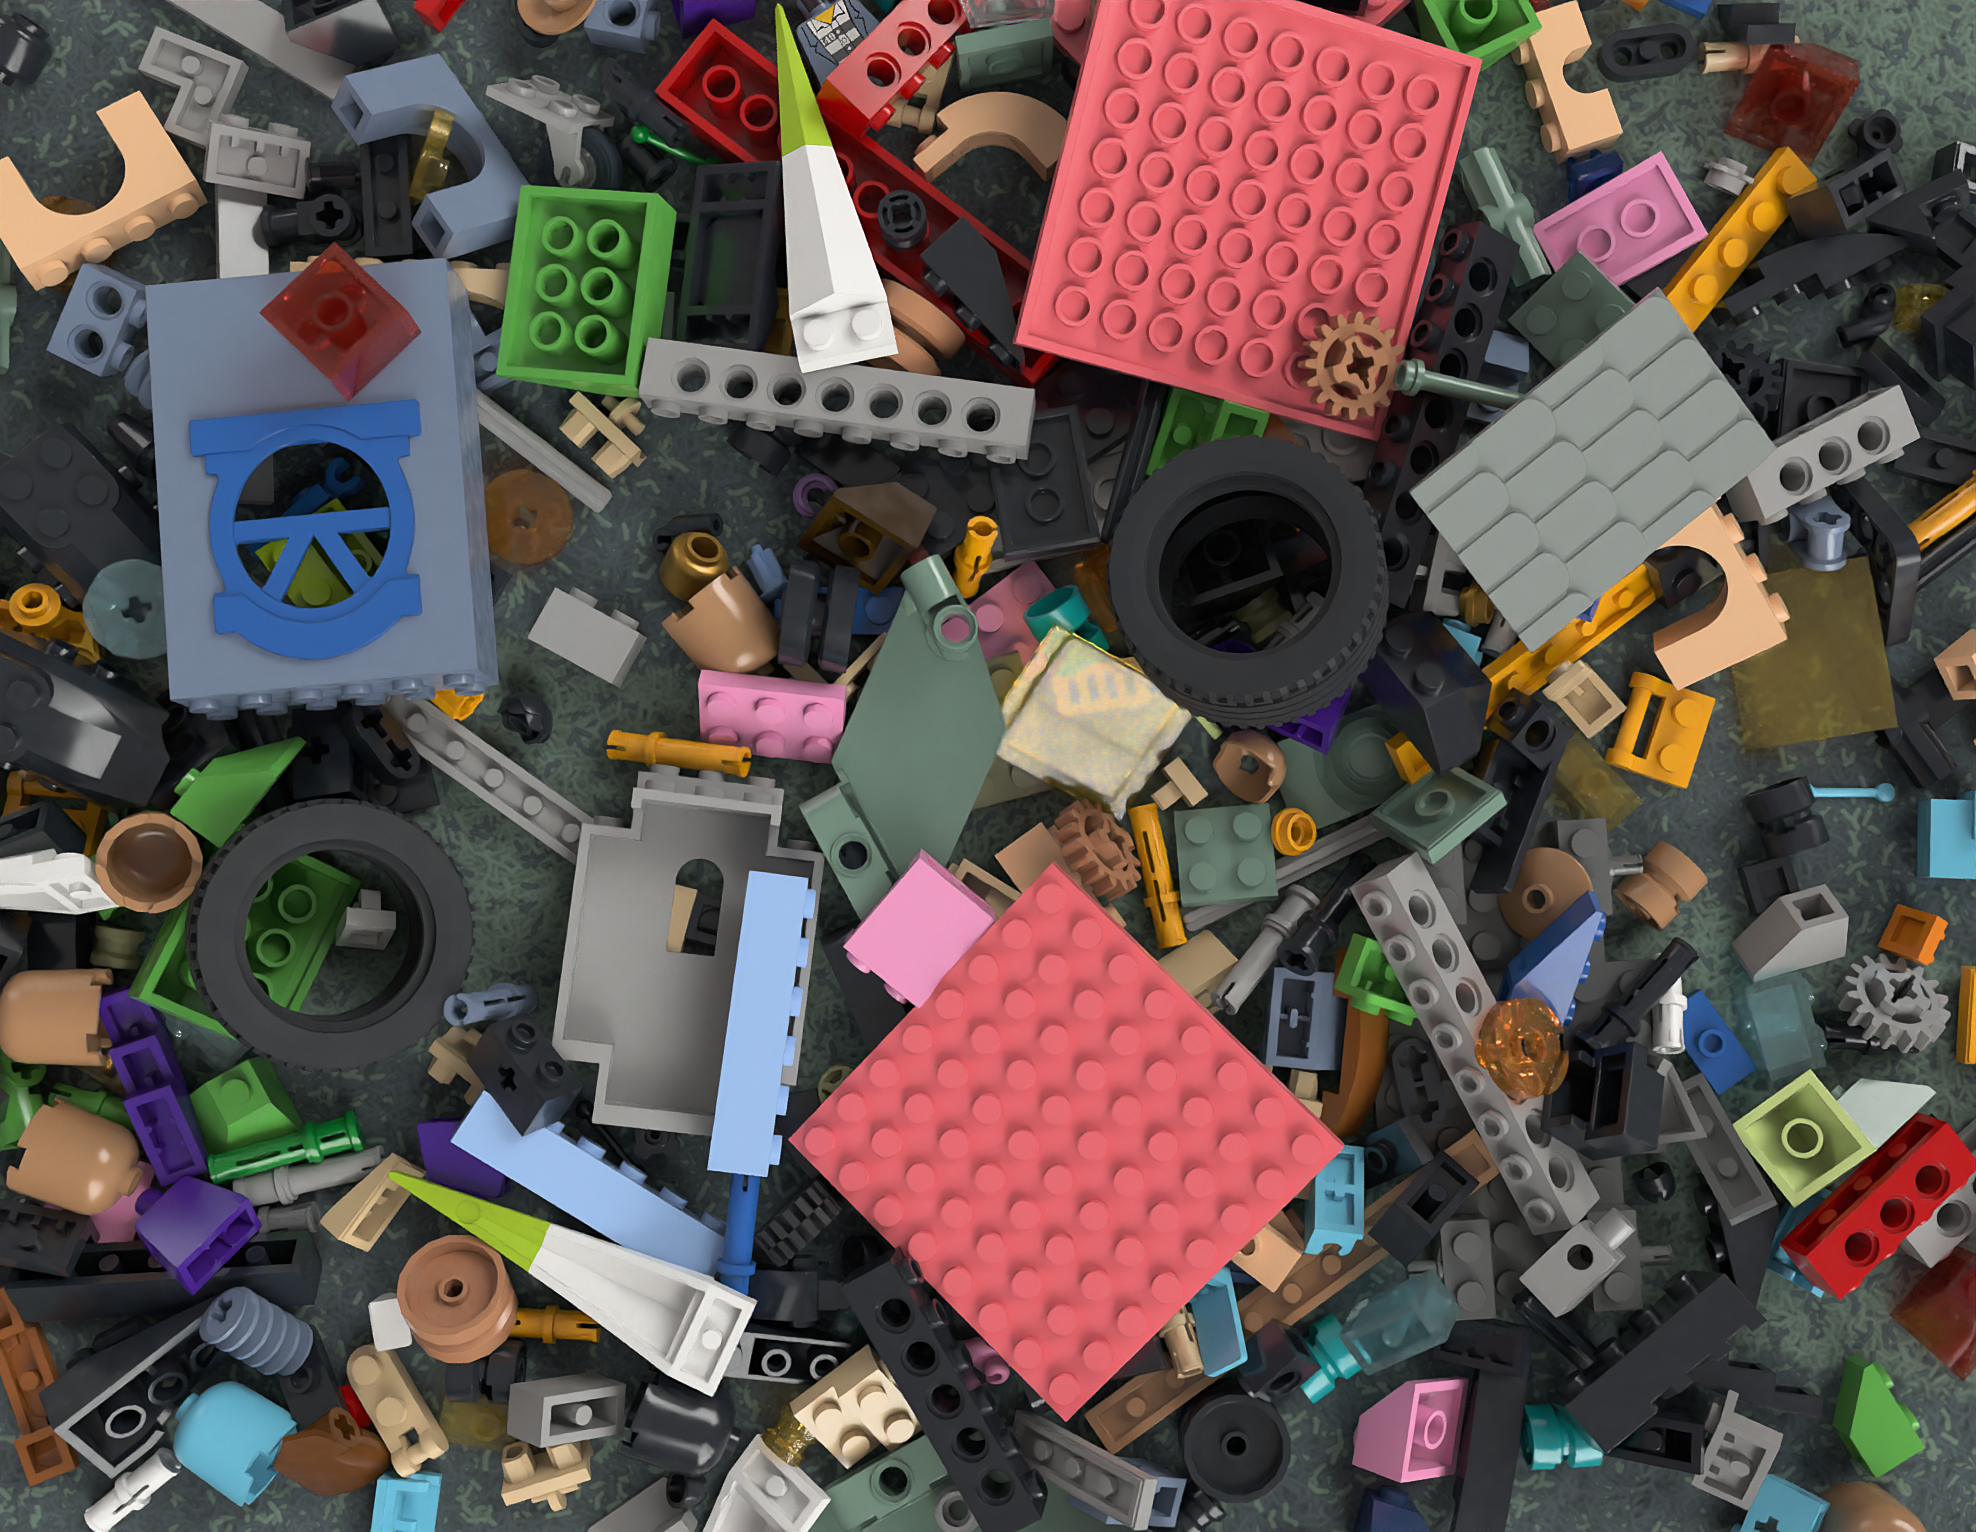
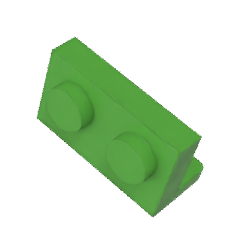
[1334,933,1419,1026]

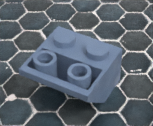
[1258,965,1348,1070]

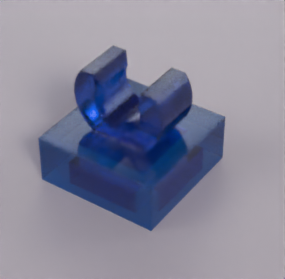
[1566,149,1624,204]

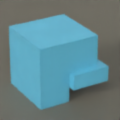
[1917,790,1976,879]

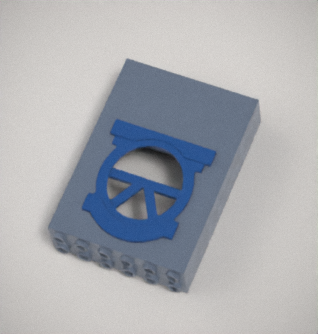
[145,257,499,720]

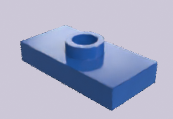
[1683,989,1757,1096]

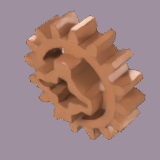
[1298,312,1405,420]
[1054,798,1141,901]

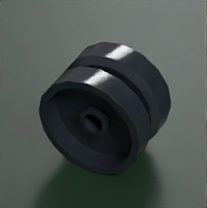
[777,558,861,673]
[1178,1378,1291,1503]

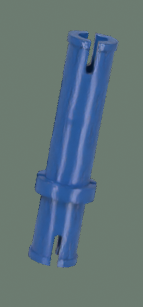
[717,1173,761,1296]

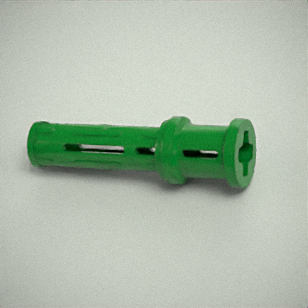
[208,1108,365,1185]

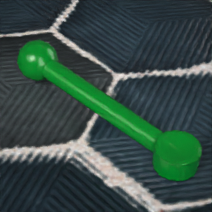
[630,125,722,166]

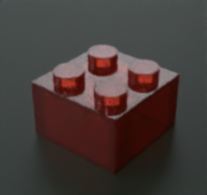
[259,242,422,402]

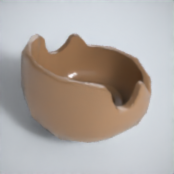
[1213,729,1287,804]

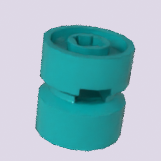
[1023,585,1110,676]
[1300,1311,1368,1404]
[1520,1404,1603,1470]

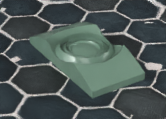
[1276,703,1474,829]

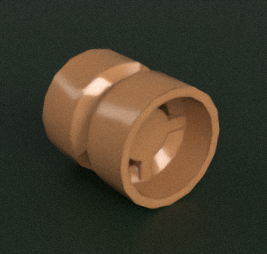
[1613,841,1708,932]

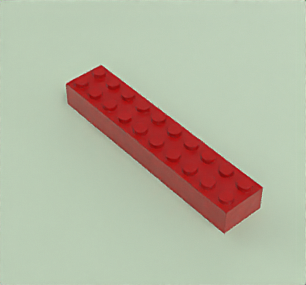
[655,18,1061,389]

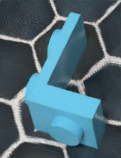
[1188,1266,1247,1377]

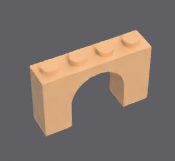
[0,90,208,291]
[1653,496,1790,691]

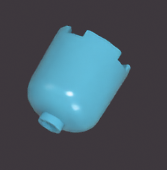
[173,1381,298,1507]

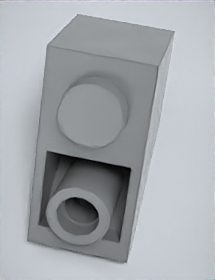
[1732,884,1849,983]

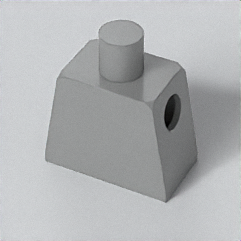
[1519,1208,1636,1317]

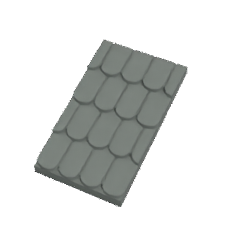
[1409,287,1777,653]

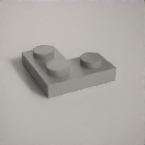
[138,26,249,150]

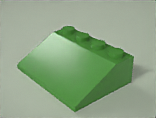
[496,185,677,398]
[126,824,362,1042]

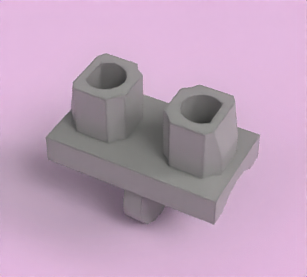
[1409,531,1467,618]

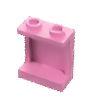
[843,848,995,1009]

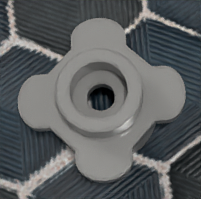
[1703,157,1754,197]

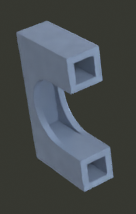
[331,53,530,259]

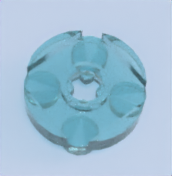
[83,559,167,660]

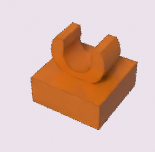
[1877,904,1948,966]

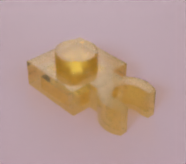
[408,108,454,200]

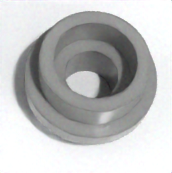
[934,1485,978,1532]

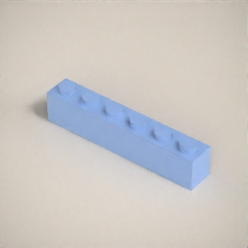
[707,870,816,1177]
[450,1086,726,1277]

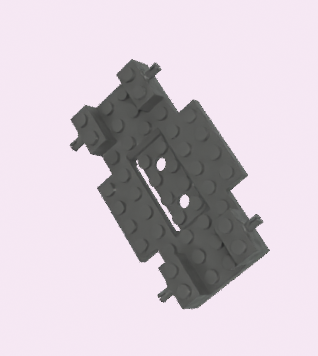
[1372,818,1673,1321]

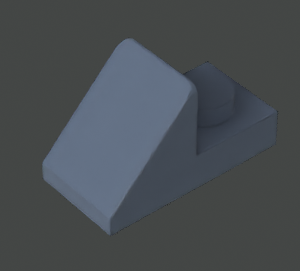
[1465,330,1529,425]

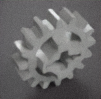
[1837,954,1951,1053]

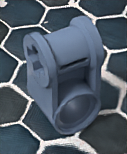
[1778,494,1851,571]

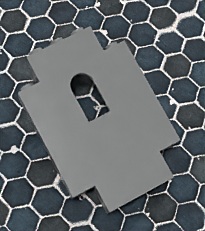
[552,764,825,1136]

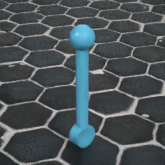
[1810,783,1895,802]

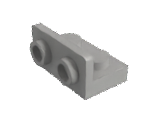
[203,112,311,199]
[1691,1390,1783,1511]

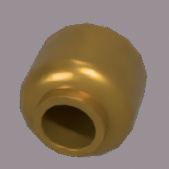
[660,532,729,602]

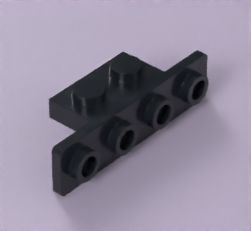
[1470,721,1572,894]

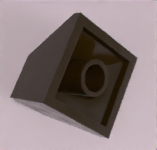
[796,482,937,596]

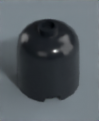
[617,1363,741,1477]

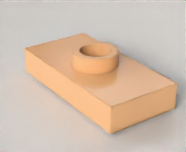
[1231,1223,1304,1293]

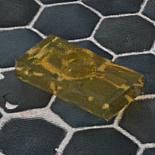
[1554,731,1643,834]
[439,1393,535,1454]

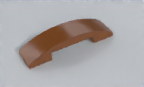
[1320,946,1389,1138]
[0,1286,80,1487]

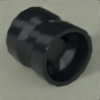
[877,190,927,252]

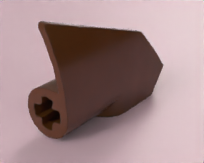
[272,1407,391,1496]

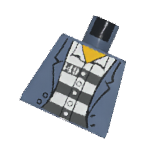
[795,0,902,90]

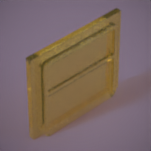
[1717,556,1898,751]
[996,623,1193,822]

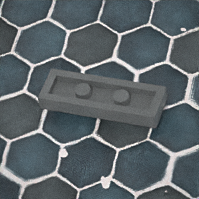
[1682,1073,1778,1226]

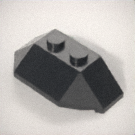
[1358,608,1492,776]

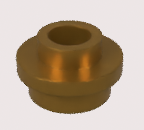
[1459,579,1496,627]

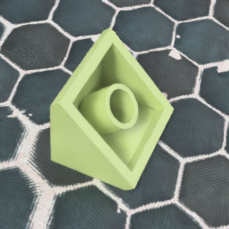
[1732,1069,1877,1208]

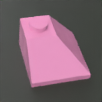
[1352,1376,1469,1483]

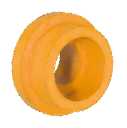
[9,583,62,631]
[1271,808,1316,856]

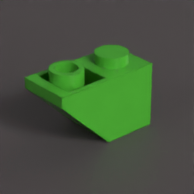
[1832,1353,1925,1479]

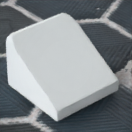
[368,1292,412,1352]

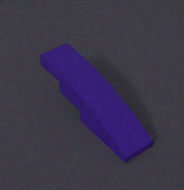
[99,983,209,1187]

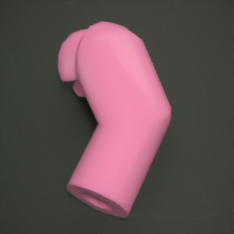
[961,1336,1010,1384]

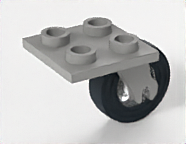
[485,75,623,191]

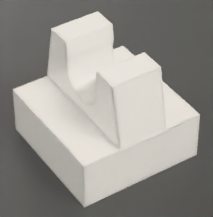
[336,889,396,950]

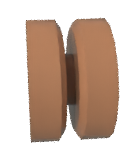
[865,278,965,377]
[396,1235,519,1363]

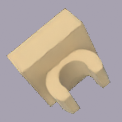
[1151,756,1208,811]

